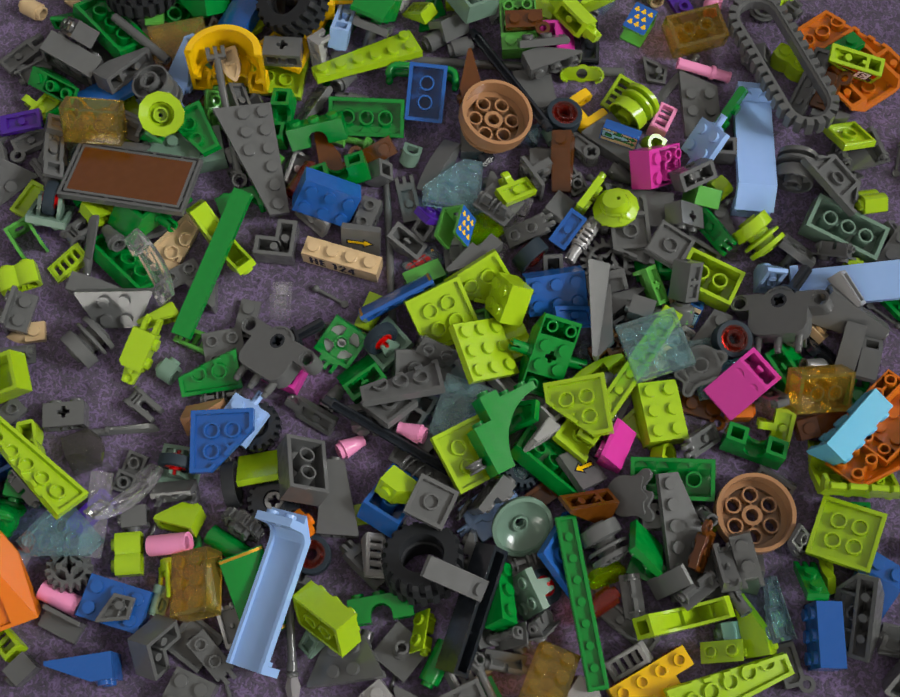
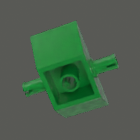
[107,197,193,245]
[508,312,587,397]

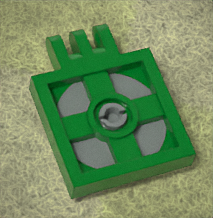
[314,314,367,374]

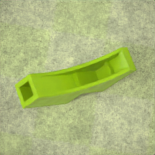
[185,199,256,276]
[632,595,736,641]

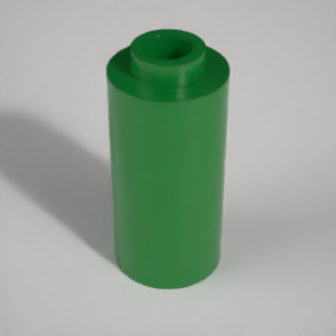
[204,525,251,558]
[419,638,445,690]

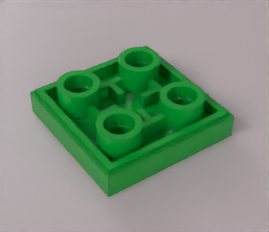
[628,520,663,577]

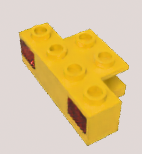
[605,645,694,697]

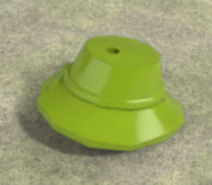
[138,91,185,137]
[592,188,639,228]

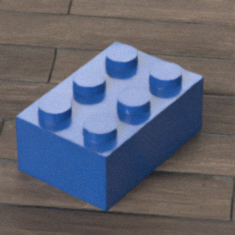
[404,62,448,124]
[292,166,361,226]
[522,265,588,317]
[75,573,154,634]
[801,601,847,672]

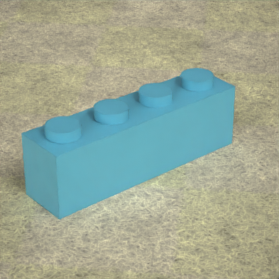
[806,388,893,465]

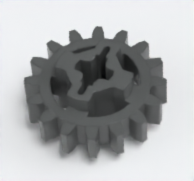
[221,507,265,543]
[45,548,93,593]

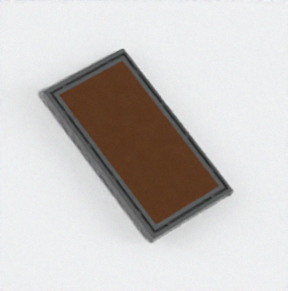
[56,141,203,217]

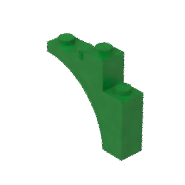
[467,381,537,479]

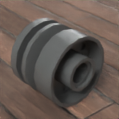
[132,64,184,117]
[776,144,818,193]
[59,316,115,369]
[580,517,629,570]

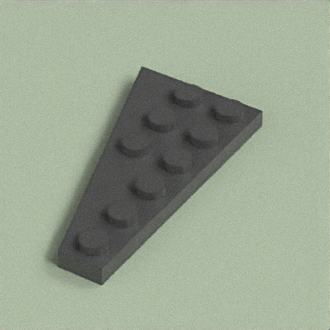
[212,102,290,217]
[655,472,726,602]

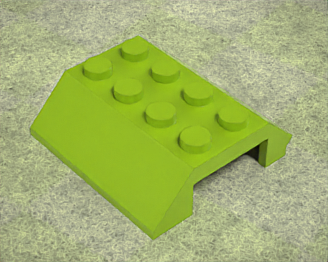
[808,440,900,500]

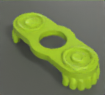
[560,64,604,84]

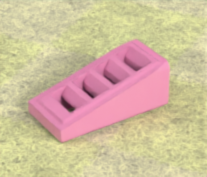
[646,102,678,137]

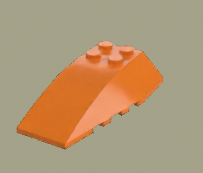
[797,10,900,112]

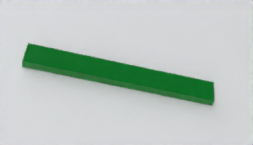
[171,187,253,340]
[554,515,610,693]

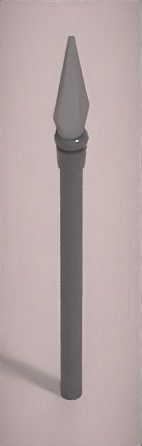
[285,599,301,697]

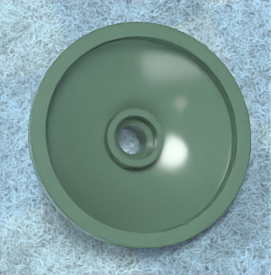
[491,496,553,557]

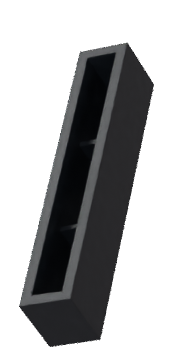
[435,541,508,679]

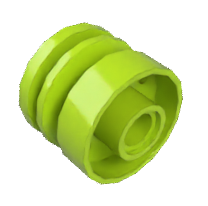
[609,83,660,130]
[732,210,785,261]

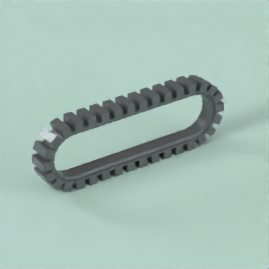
[727,0,840,135]

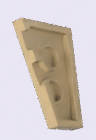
[144,213,200,273]

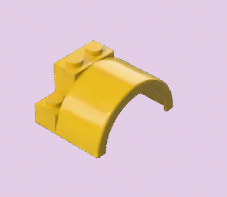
[184,24,270,94]

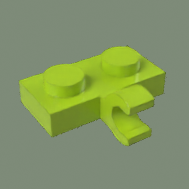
[21,93,62,124]
[494,171,537,207]
[756,407,798,449]

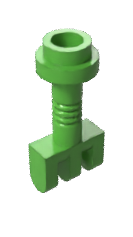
[332,136,375,149]

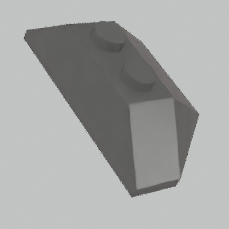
[835,573,885,663]

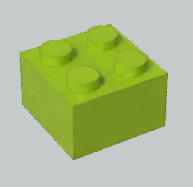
[485,271,534,327]
[0,349,33,404]

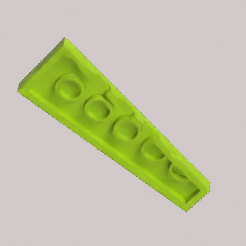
[311,30,423,84]
[0,416,89,520]
[663,652,795,697]

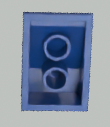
[356,463,418,539]
[852,552,900,618]
[43,651,123,687]

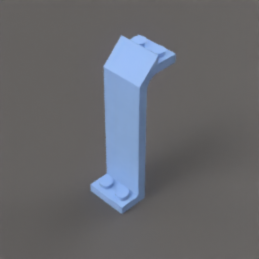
[730,81,778,217]
[788,259,900,303]
[226,507,311,679]

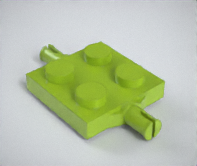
[574,171,607,215]

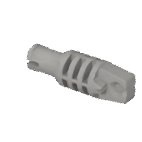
[563,216,601,265]

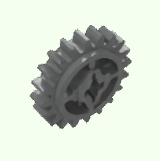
[579,238,634,279]

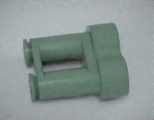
[147,583,175,616]

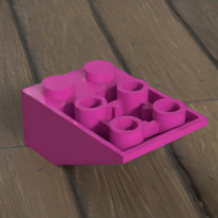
[629,143,681,190]
[703,347,782,421]

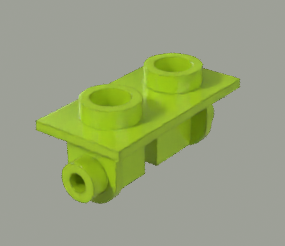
[409,608,436,657]
[700,639,747,664]

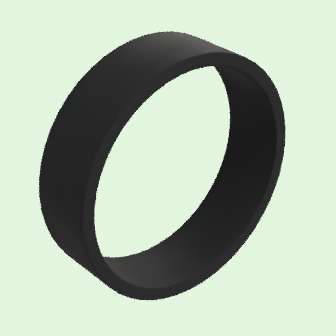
[220,461,243,508]

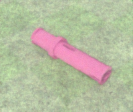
[675,57,732,83]

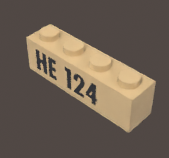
[301,236,383,283]

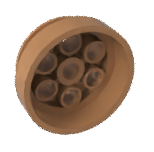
[458,79,533,154]
[713,473,797,555]

